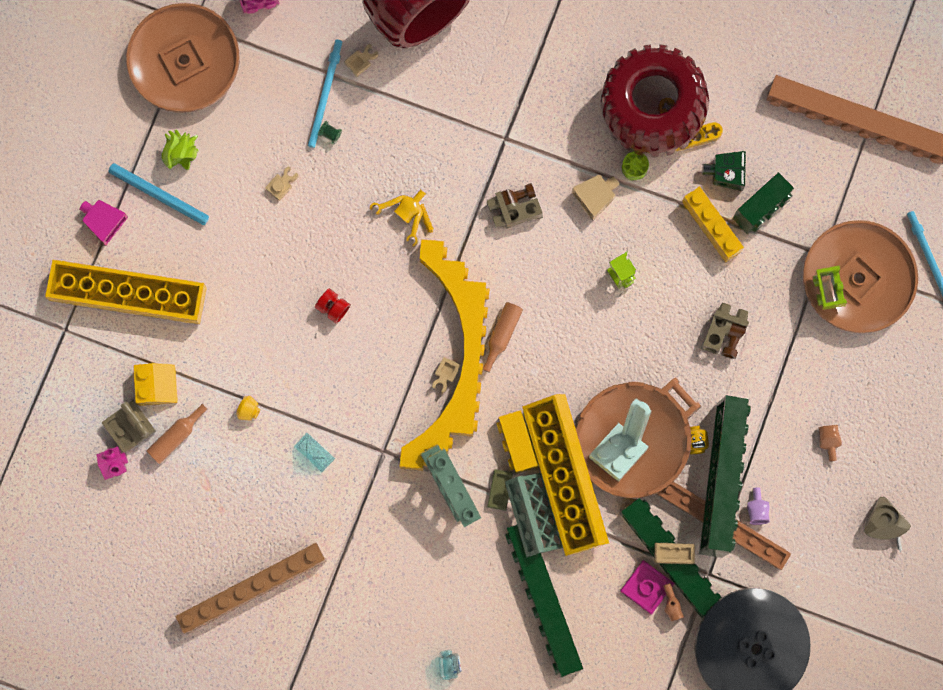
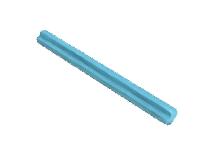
[108,163,209,225]

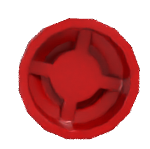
[315,288,351,324]

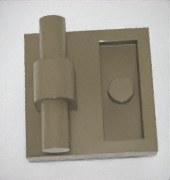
[101,400,156,454]

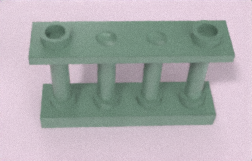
[420,445,481,527]

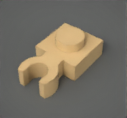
[344,44,378,77]
[265,166,298,201]
[432,357,461,394]

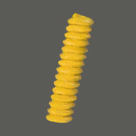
[420,204,434,233]

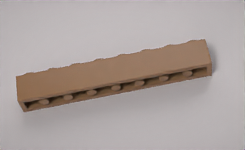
[175,543,326,634]

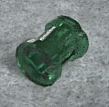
[318,121,342,144]

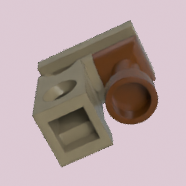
[487,183,543,228]
[701,303,749,359]

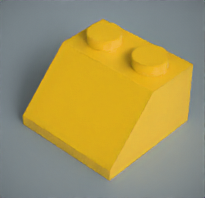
[133,363,178,406]

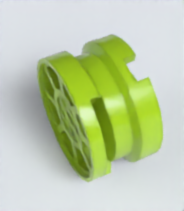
[622,151,649,181]

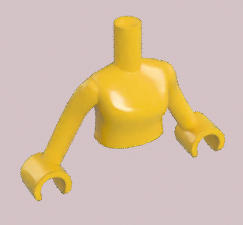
[370,189,426,247]

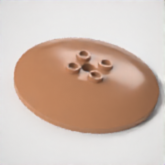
[126,3,240,113]
[803,220,918,333]

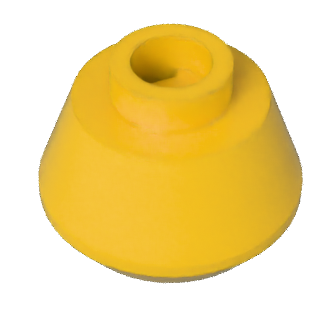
[236,395,261,421]

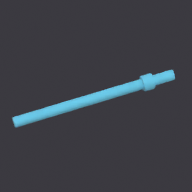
[308,39,343,148]
[907,211,943,296]

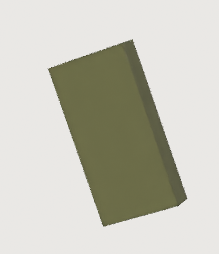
[487,469,513,511]

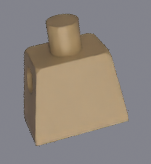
[571,175,619,220]

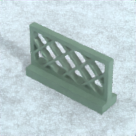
[505,473,563,557]

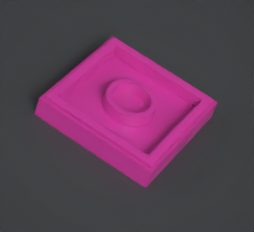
[620,560,675,615]

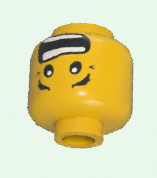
[690,426,709,455]

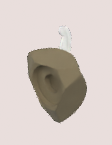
[864,496,911,552]

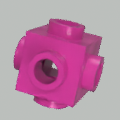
[96,446,128,480]

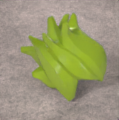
[161,129,199,170]

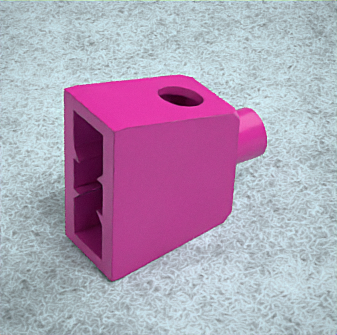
[79,200,128,245]

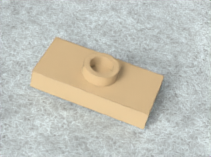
[655,543,695,564]

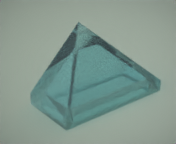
[294,433,335,473]

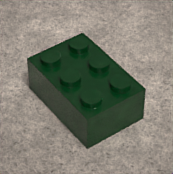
[732,172,795,235]

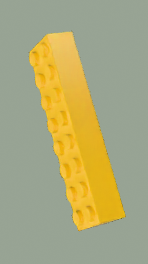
[45,259,207,325]
[522,394,610,556]

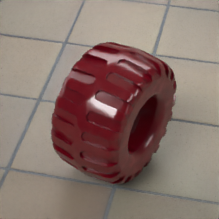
[362,0,470,48]
[601,44,709,157]

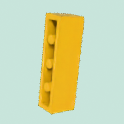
[682,186,744,263]

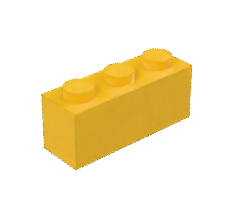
[496,410,538,474]

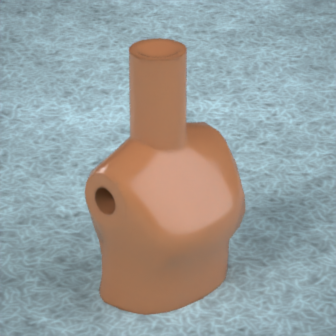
[818,425,842,462]
[663,583,684,621]

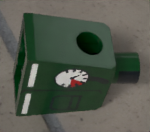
[702,151,746,191]

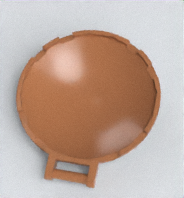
[576,377,702,498]

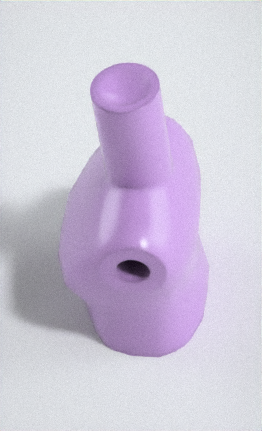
[747,487,770,525]

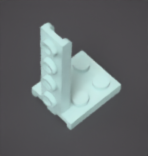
[589,399,651,482]

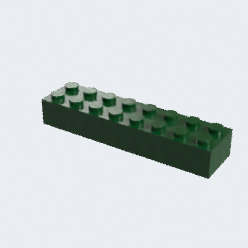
[699,395,751,558]

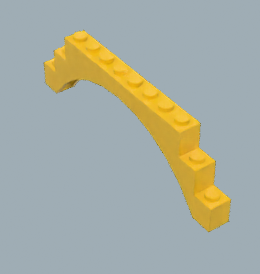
[400,239,490,471]

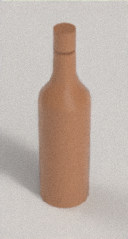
[483,302,523,373]
[146,404,207,464]

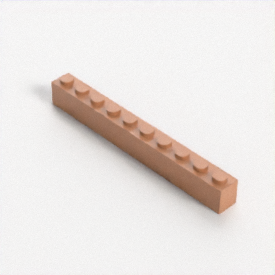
[766,75,943,164]

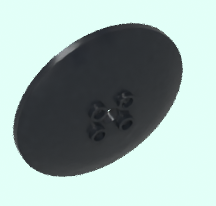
[695,588,811,690]

